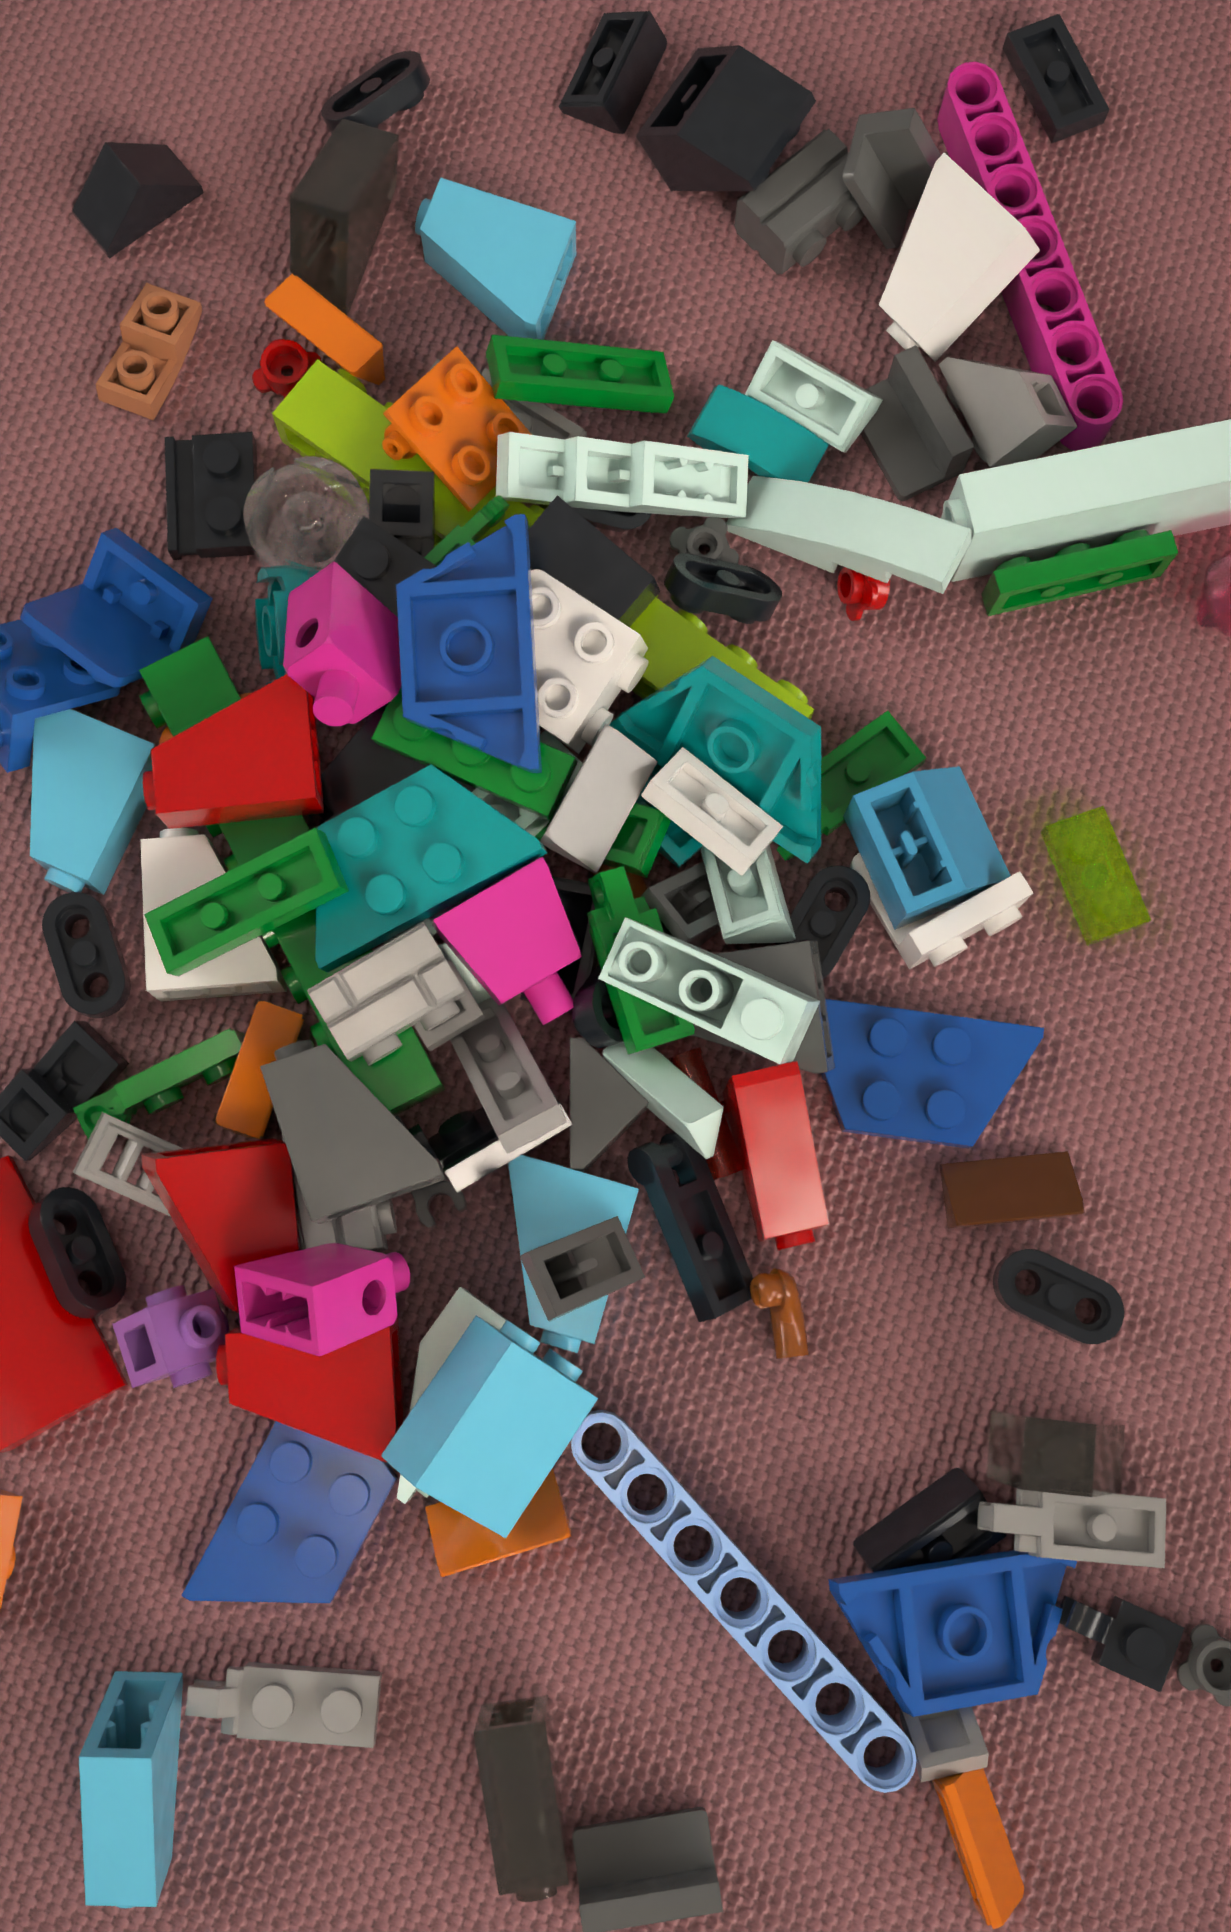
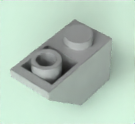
[938,357,1077,468]

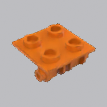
[382,346,532,512]

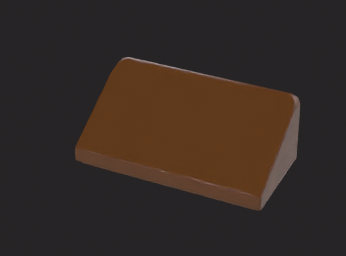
[940,1151,1085,1229]

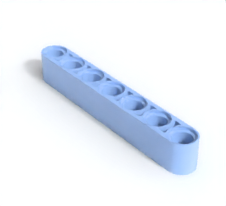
[571,1410,917,1793]

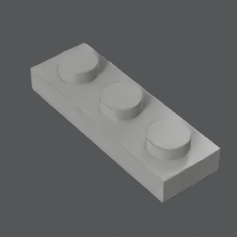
[450,997,567,1154]

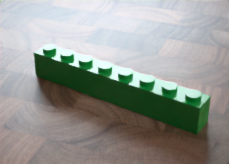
[139,636,445,1116]

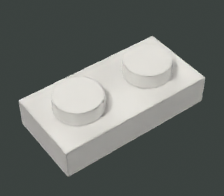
[641,747,783,876]

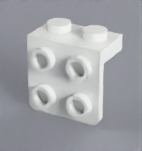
[531,569,649,754]
[850,853,1033,970]

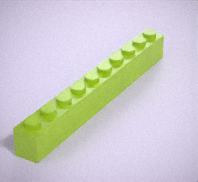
[272,359,814,720]

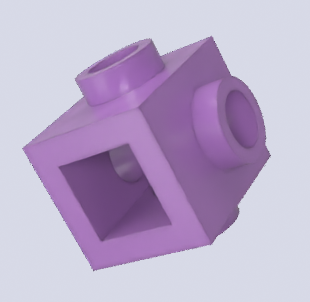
[113,1285,229,1388]

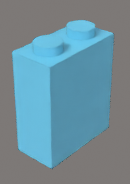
[381,1315,598,1538]

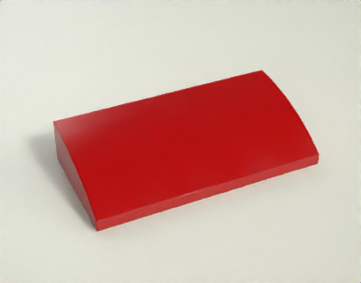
[0,1155,128,1453]

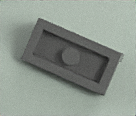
[843,108,941,249]
[861,345,974,501]
[572,1807,723,1932]

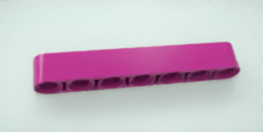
[937,62,1123,451]

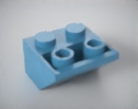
[843,766,1011,930]

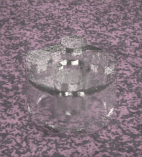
[243,456,369,573]

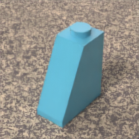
[415,177,576,340]
[30,709,156,895]
[508,1155,639,1353]
[79,1671,183,1908]

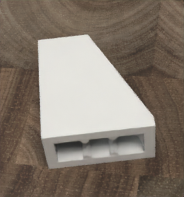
[879,153,1040,362]
[140,828,287,1002]

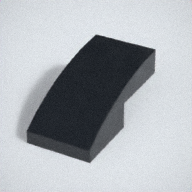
[369,469,435,557]
[0,1021,129,1161]

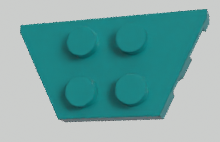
[609,656,821,864]
[315,764,547,972]

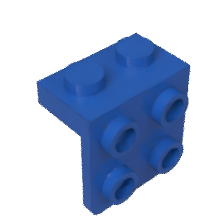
[20,528,213,688]
[0,619,121,773]

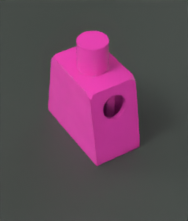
[283,561,401,726]
[432,857,582,1025]
[234,1243,410,1356]

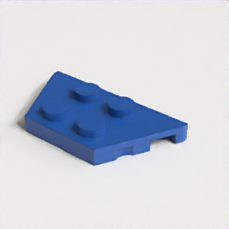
[396,514,542,773]
[821,999,1044,1149]
[181,1421,398,1603]
[828,1550,1077,1717]

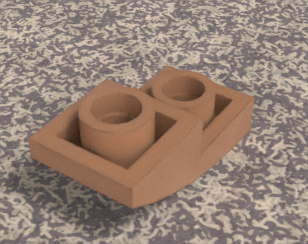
[95,283,202,421]

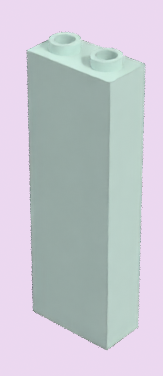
[941,419,1231,582]

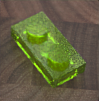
[1040,806,1151,946]

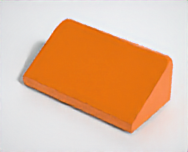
[264,274,385,385]
[215,1001,304,1139]
[425,1468,572,1577]
[932,1768,1024,1929]

